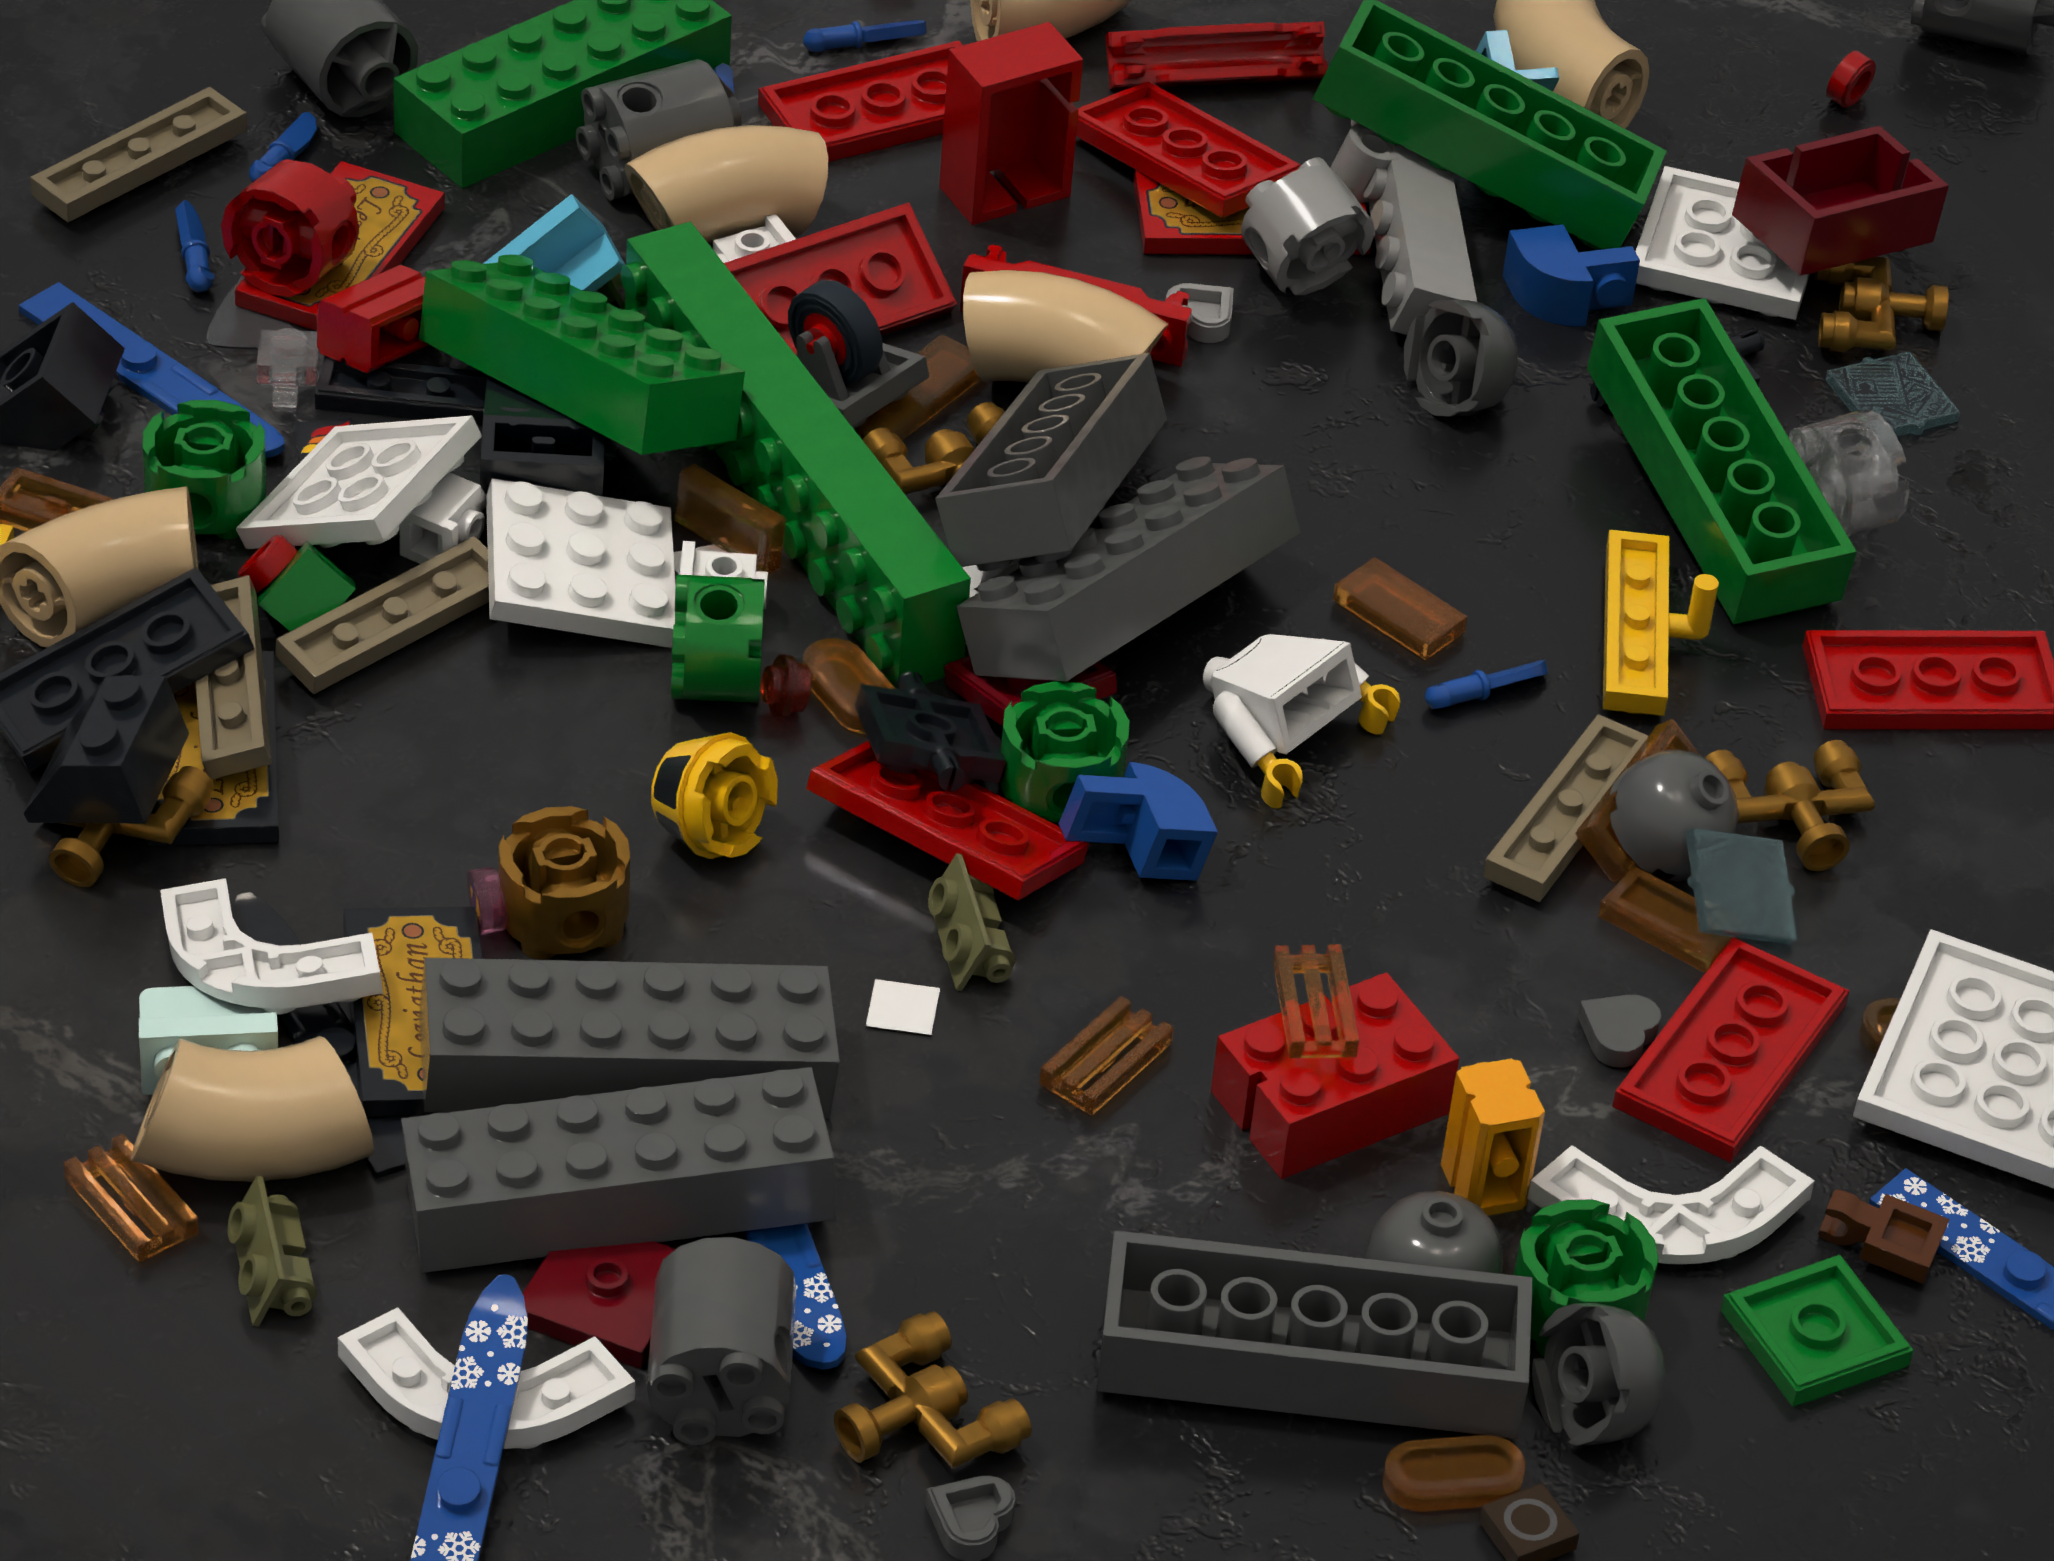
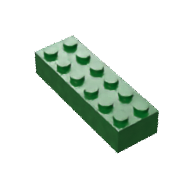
[394,0,732,189]
[1312,0,1667,250]
[419,254,745,455]
[1587,298,1857,624]

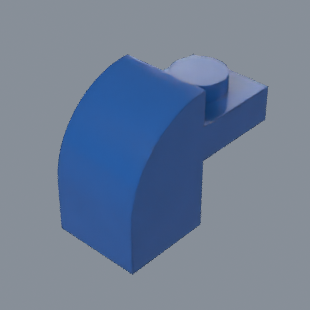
[1502,224,1640,326]
[1059,762,1218,881]

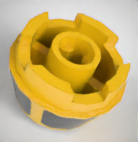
[651,732,778,859]

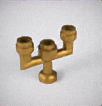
[1815,256,1949,352]
[863,402,1005,494]
[1705,740,1875,871]
[49,766,214,887]
[834,1311,1032,1468]

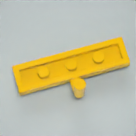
[1603,530,1719,716]

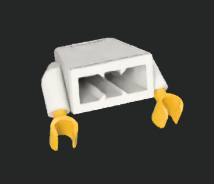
[1203,634,1400,809]

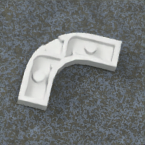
[160,878,383,1014]
[1527,1145,1815,1264]
[338,1307,635,1449]

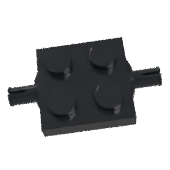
[854,671,1006,792]

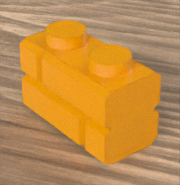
[1440,1058,1545,1216]

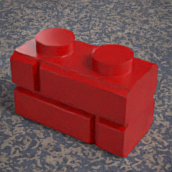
[316,265,429,373]

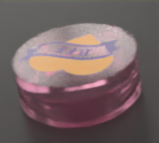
[467,866,507,935]

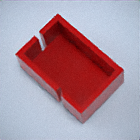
[939,22,1083,225]
[1211,972,1460,1180]

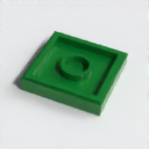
[1720,1255,1914,1407]

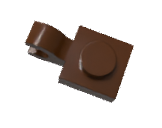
[1818,1190,1949,1284]

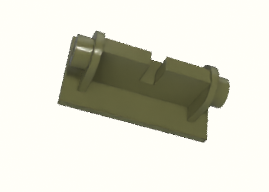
[928,853,1016,991]
[228,1176,317,1326]

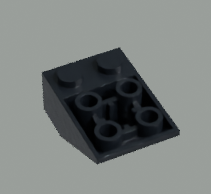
[480,375,605,510]

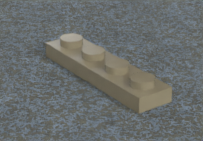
[30,87,247,222]
[275,536,489,694]
[195,575,272,780]
[1483,714,1654,902]

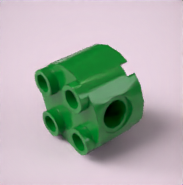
[143,400,266,539]
[671,574,765,703]
[998,681,1130,823]
[1514,1199,1659,1357]

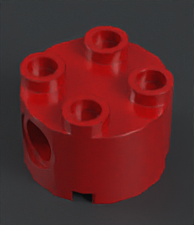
[221,159,359,297]

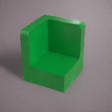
[258,541,356,632]

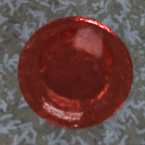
[760,654,811,718]

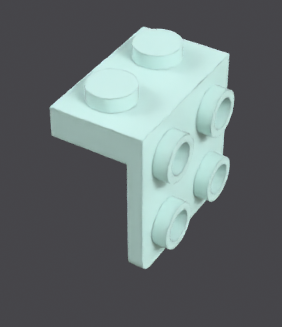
[139,986,278,1095]

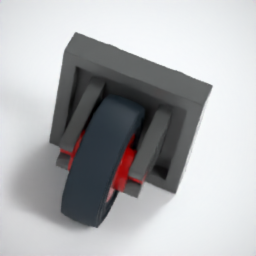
[788,280,930,428]

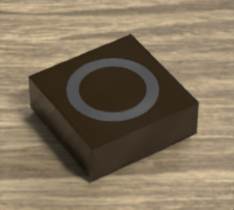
[1478,1483,1580,1561]

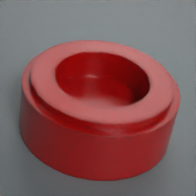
[1826,50,1876,108]
[238,535,297,593]

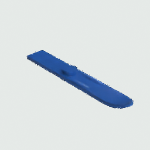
[19,282,285,458]

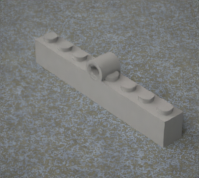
[1330,35,1477,335]

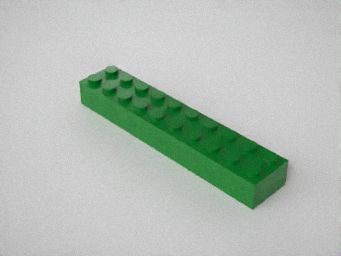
[621,221,971,689]

